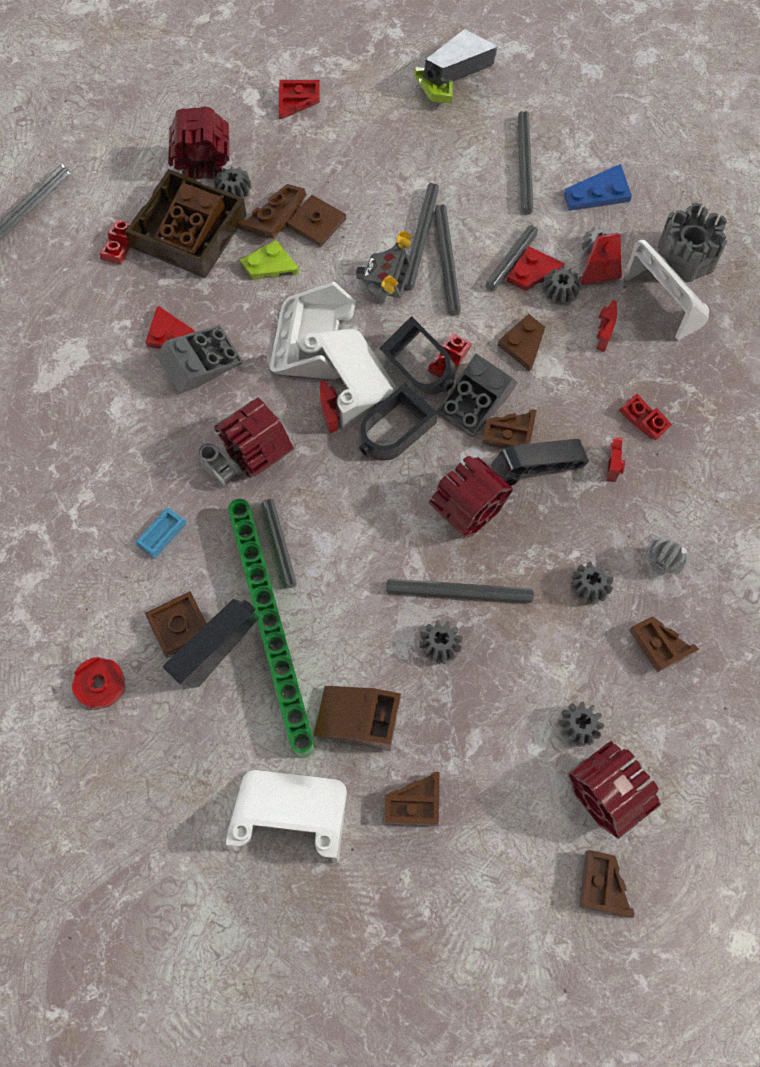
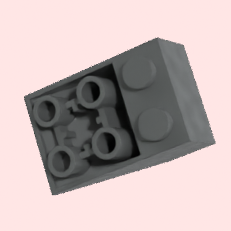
[156,325,243,394]
[437,353,518,437]

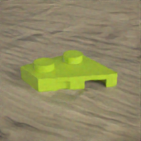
[414,67,453,104]
[240,240,299,280]

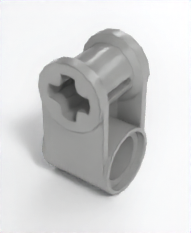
[197,442,241,488]

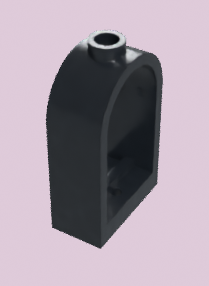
[379,316,456,394]
[359,383,438,461]

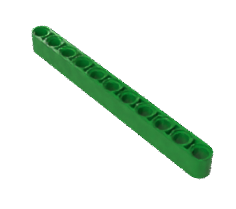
[228,498,315,758]

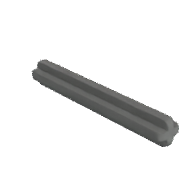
[485,225,538,291]
[261,499,297,588]

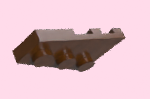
[237,184,307,239]

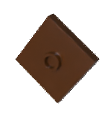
[287,195,346,247]
[145,591,207,658]

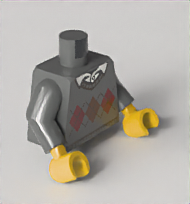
[356,230,412,300]

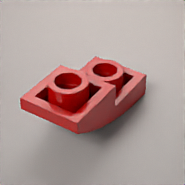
[99,220,131,265]
[596,300,617,352]
[428,333,472,378]
[320,379,340,434]
[619,393,672,440]

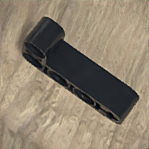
[490,439,589,486]

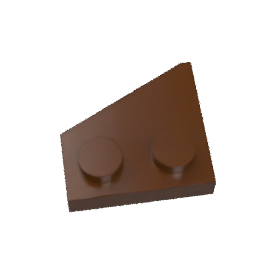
[498,314,545,371]

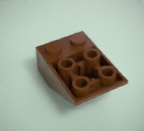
[154,183,226,254]
[313,686,401,751]

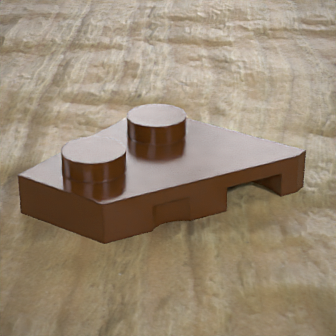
[482,409,537,448]
[629,616,699,673]
[384,772,440,826]
[579,850,634,918]

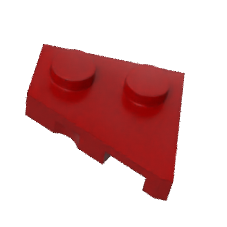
[279,80,320,119]
[579,233,622,285]
[507,246,565,291]
[145,306,195,349]

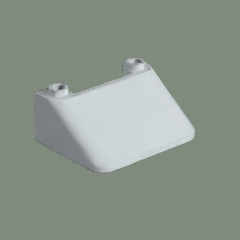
[624,240,709,340]
[270,282,356,380]
[296,329,397,428]
[226,770,347,863]

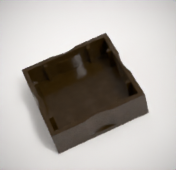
[125,169,246,278]

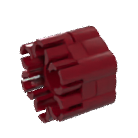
[168,106,229,180]
[214,397,294,478]
[428,456,513,537]
[568,741,661,839]

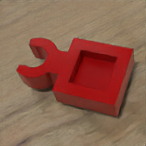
[606,437,625,482]

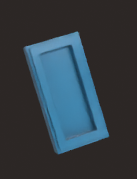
[135,507,187,559]

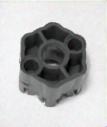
[658,203,727,282]

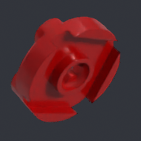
[72,657,126,710]

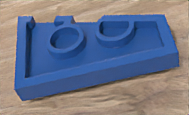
[564,164,632,211]

